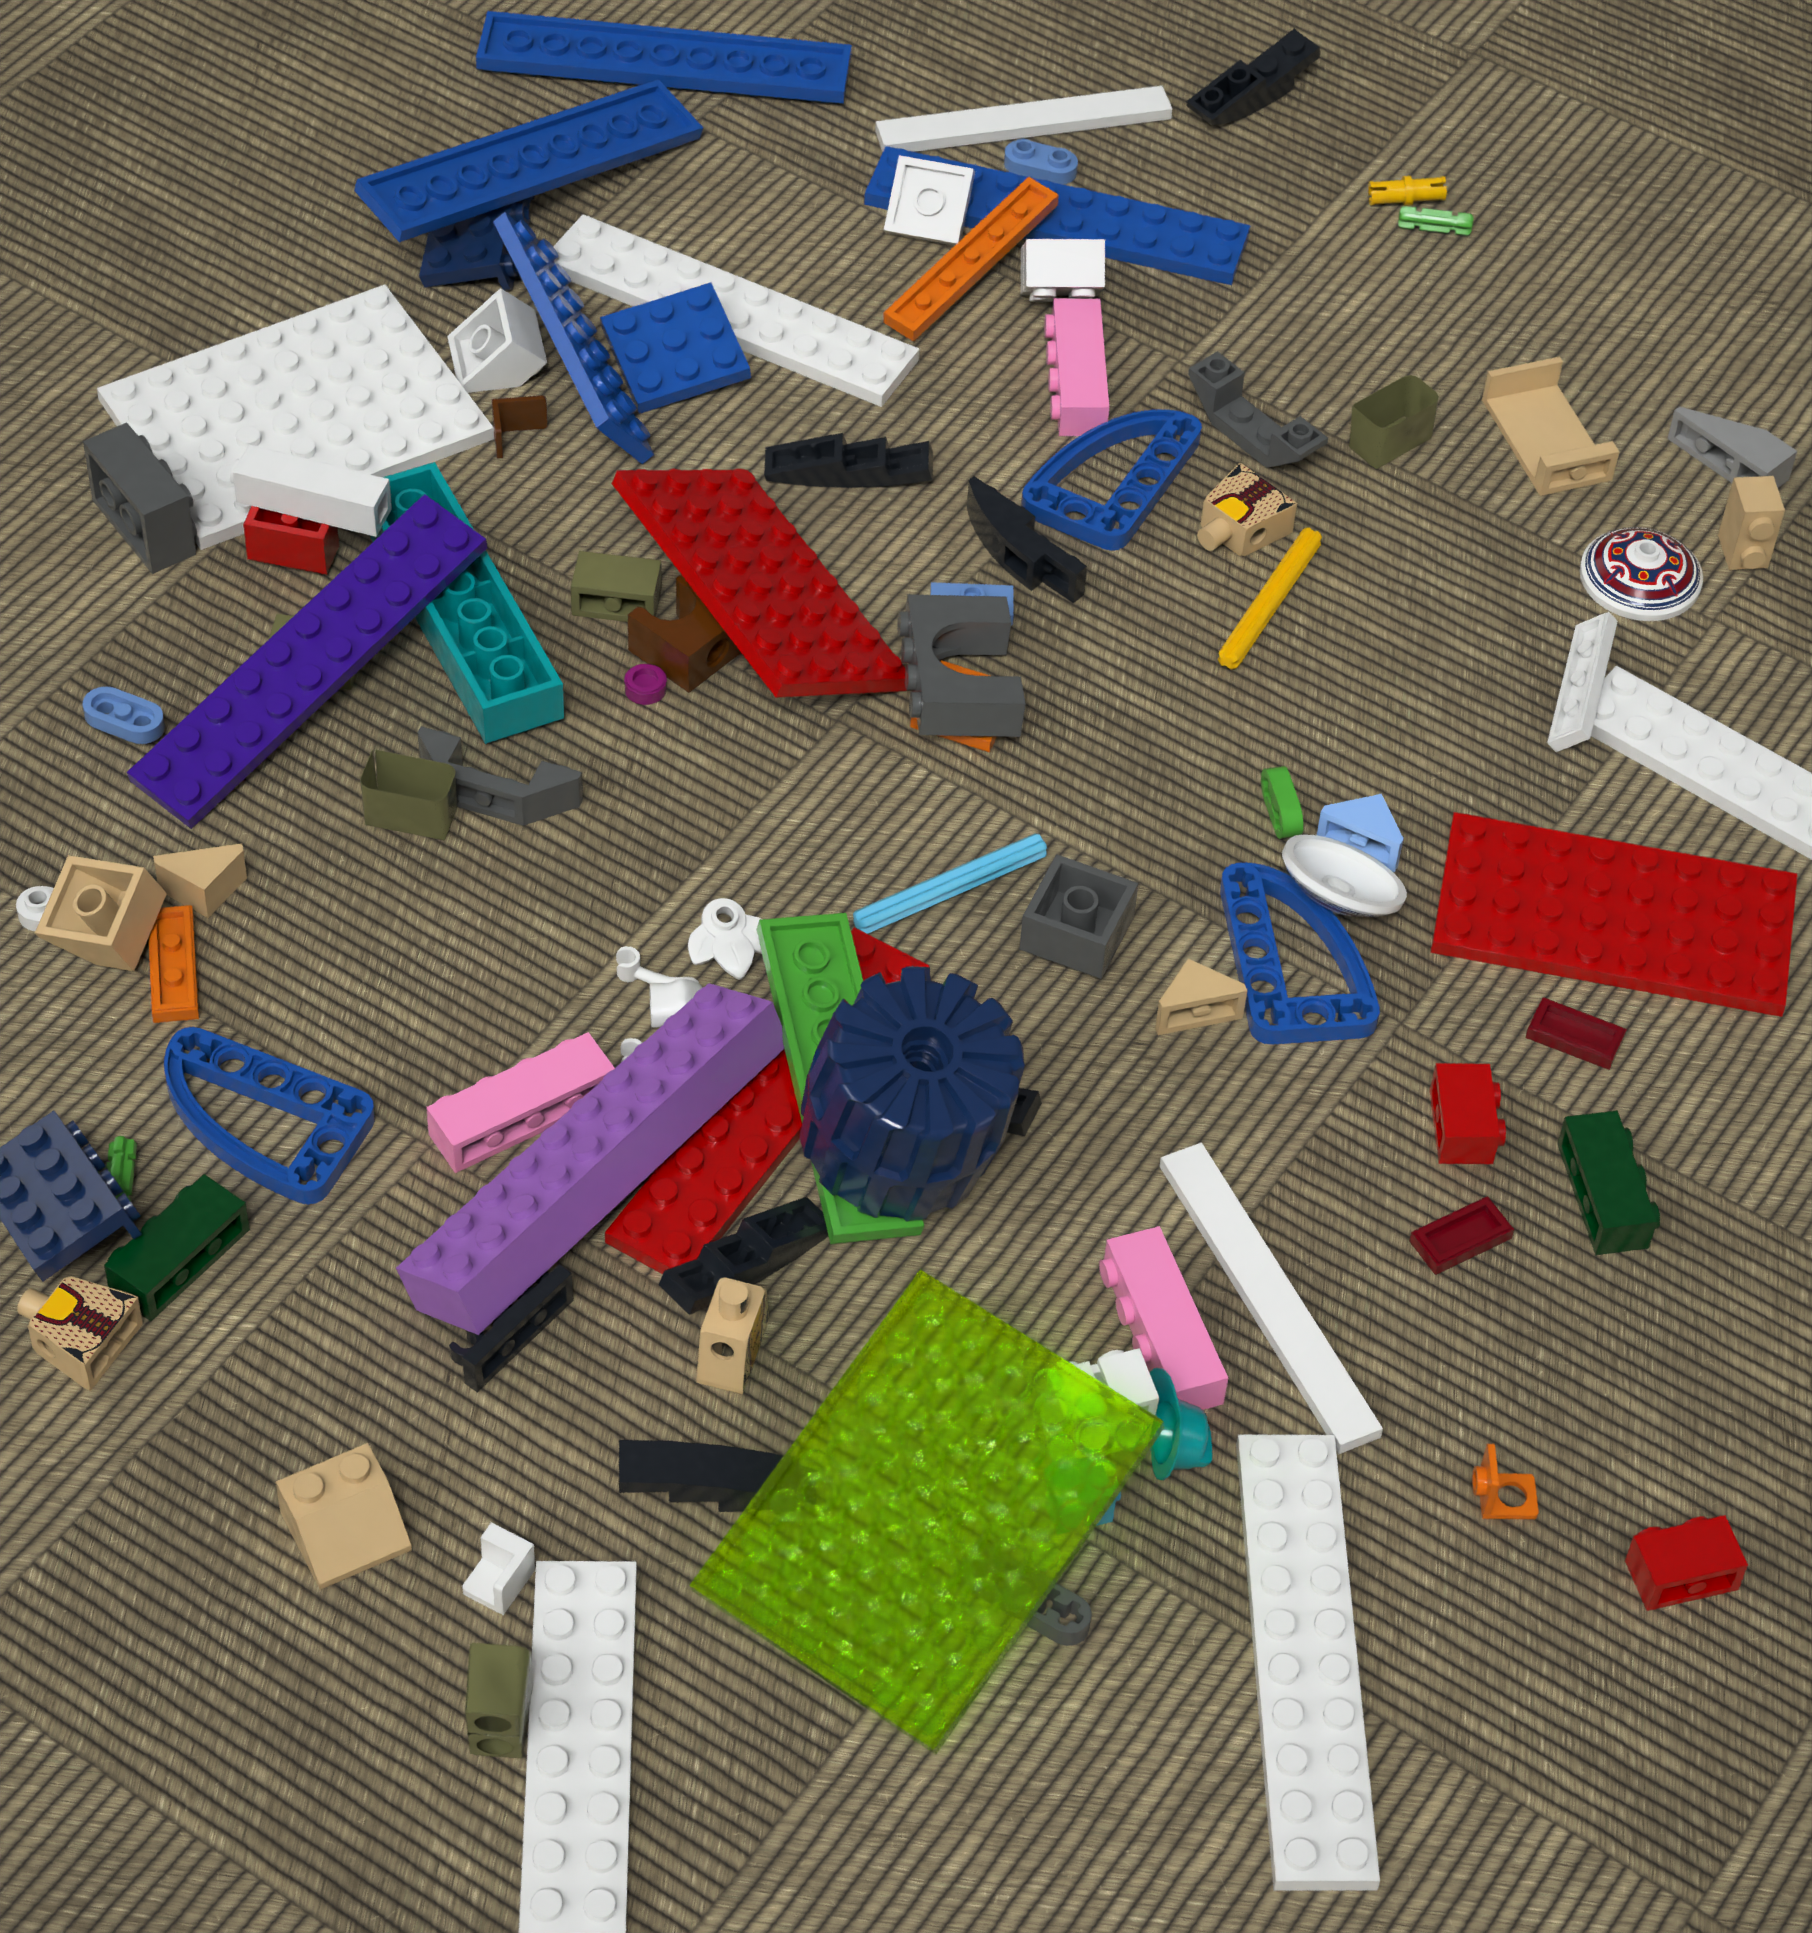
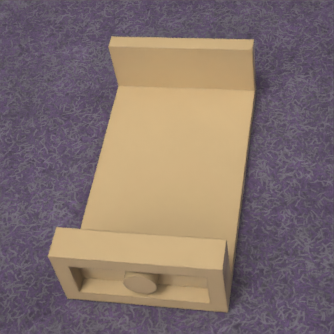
[1482,357,1619,496]

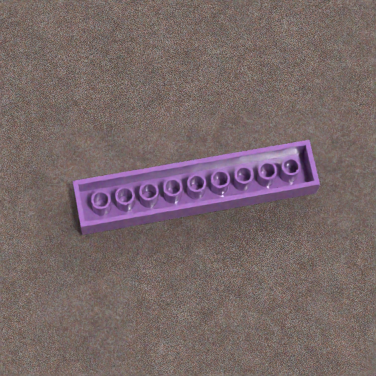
[396,983,784,1335]

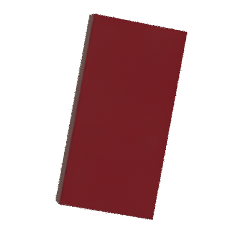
[1525,997,1627,1070]
[1409,1196,1514,1275]

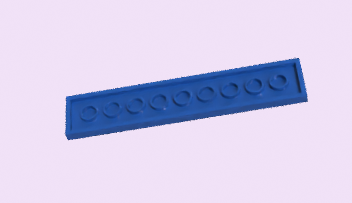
[476,11,852,104]
[354,79,703,242]
[864,146,1250,285]

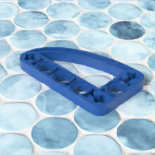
[1021,409,1202,551]
[1220,862,1380,1045]
[164,1027,375,1205]

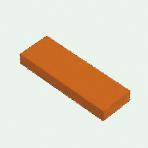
[148,905,199,1023]

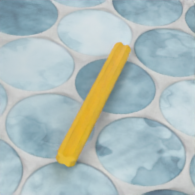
[1218,527,1322,670]

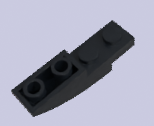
[1186,29,1320,125]
[967,476,1087,603]

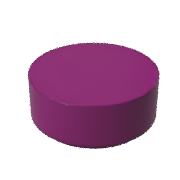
[624,664,667,705]

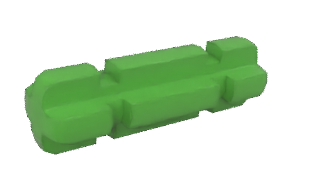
[1398,206,1473,236]
[106,1136,137,1201]

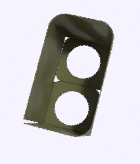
[1349,375,1439,469]
[360,750,457,840]
[465,1643,534,1758]

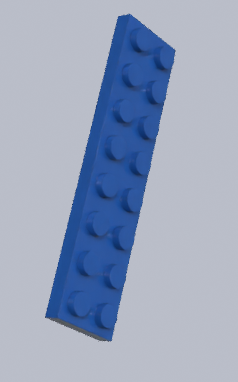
[493,212,654,464]

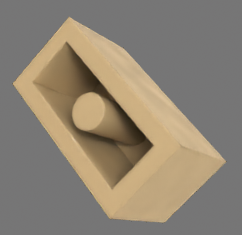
[1718,476,1785,570]

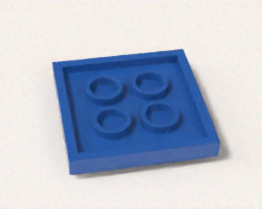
[600,282,751,414]

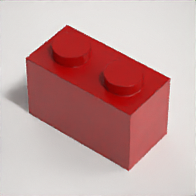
[243,506,339,575]
[1430,1063,1506,1164]
[1625,1515,1748,1611]

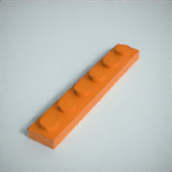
[883,176,1059,342]

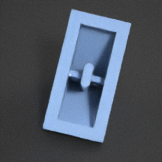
[1317,794,1403,872]

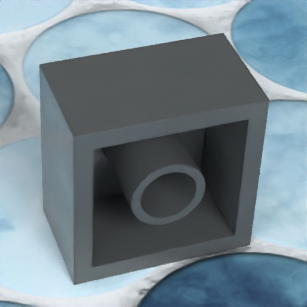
[1019,854,1139,979]

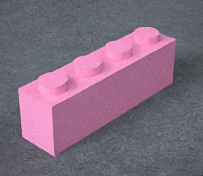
[1044,298,1109,436]
[426,1032,615,1173]
[1099,1226,1228,1410]

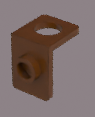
[492,395,547,459]

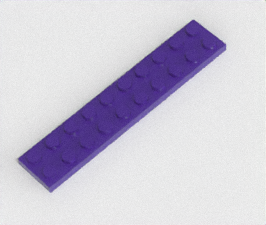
[126,494,488,829]

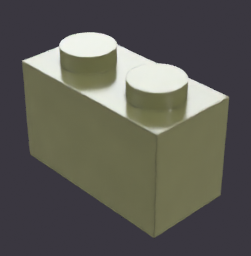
[571,551,662,622]

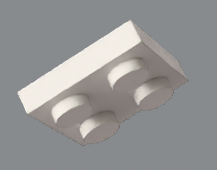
[884,155,975,246]

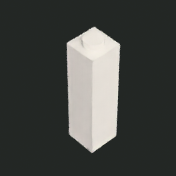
[230,445,392,537]

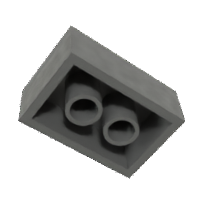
[83,422,197,574]

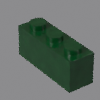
[1557,1110,1660,1255]
[104,1174,250,1321]

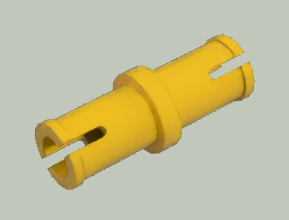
[1368,175,1447,206]

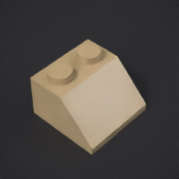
[35,855,167,971]
[276,1443,412,1590]

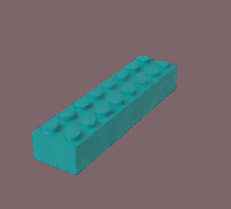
[369,462,564,744]

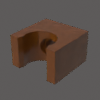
[628,575,741,693]

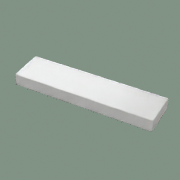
[1547,612,1618,752]

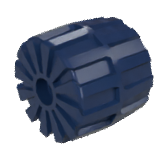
[800,966,1025,1222]

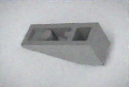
[1667,407,1797,488]

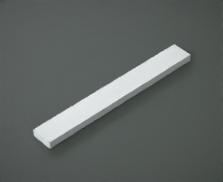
[875,86,1172,152]
[1160,1142,1383,1454]

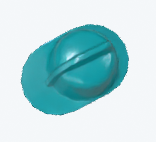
[1149,1368,1213,1480]

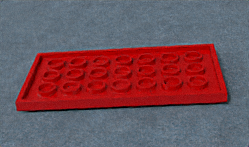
[611,468,907,698]
[1430,812,1798,1017]

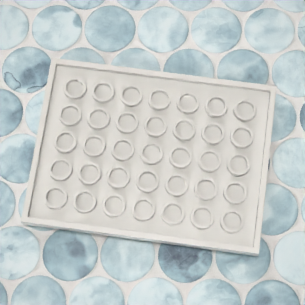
[97,285,494,550]

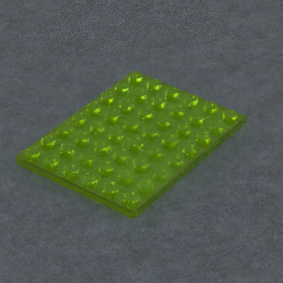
[689,1269,1165,1755]

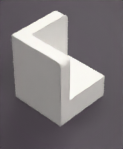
[462,1522,535,1615]

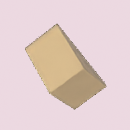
[153,843,247,918]
[1155,959,1247,1035]

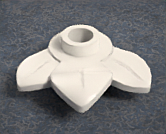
[688,898,762,980]

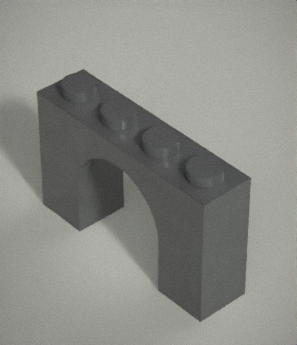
[897,594,1026,737]

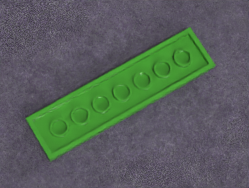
[756,913,924,1244]

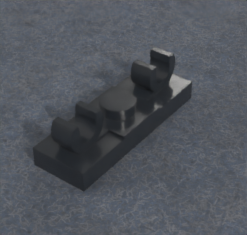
[449,1265,574,1392]

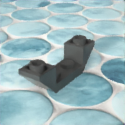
[1188,351,1328,468]
[418,726,583,826]

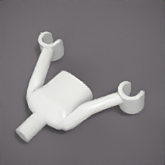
[616,946,702,1063]

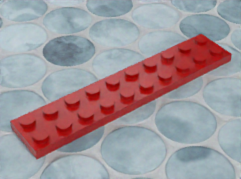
[605,927,930,1274]

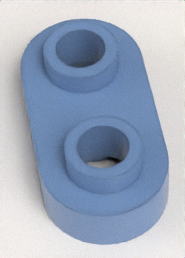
[1004,139,1078,185]
[82,687,165,744]

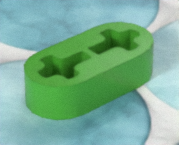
[1261,766,1304,839]

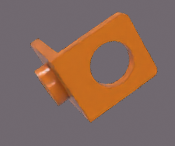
[1472,1444,1539,1520]

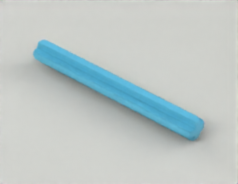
[853,834,1047,934]

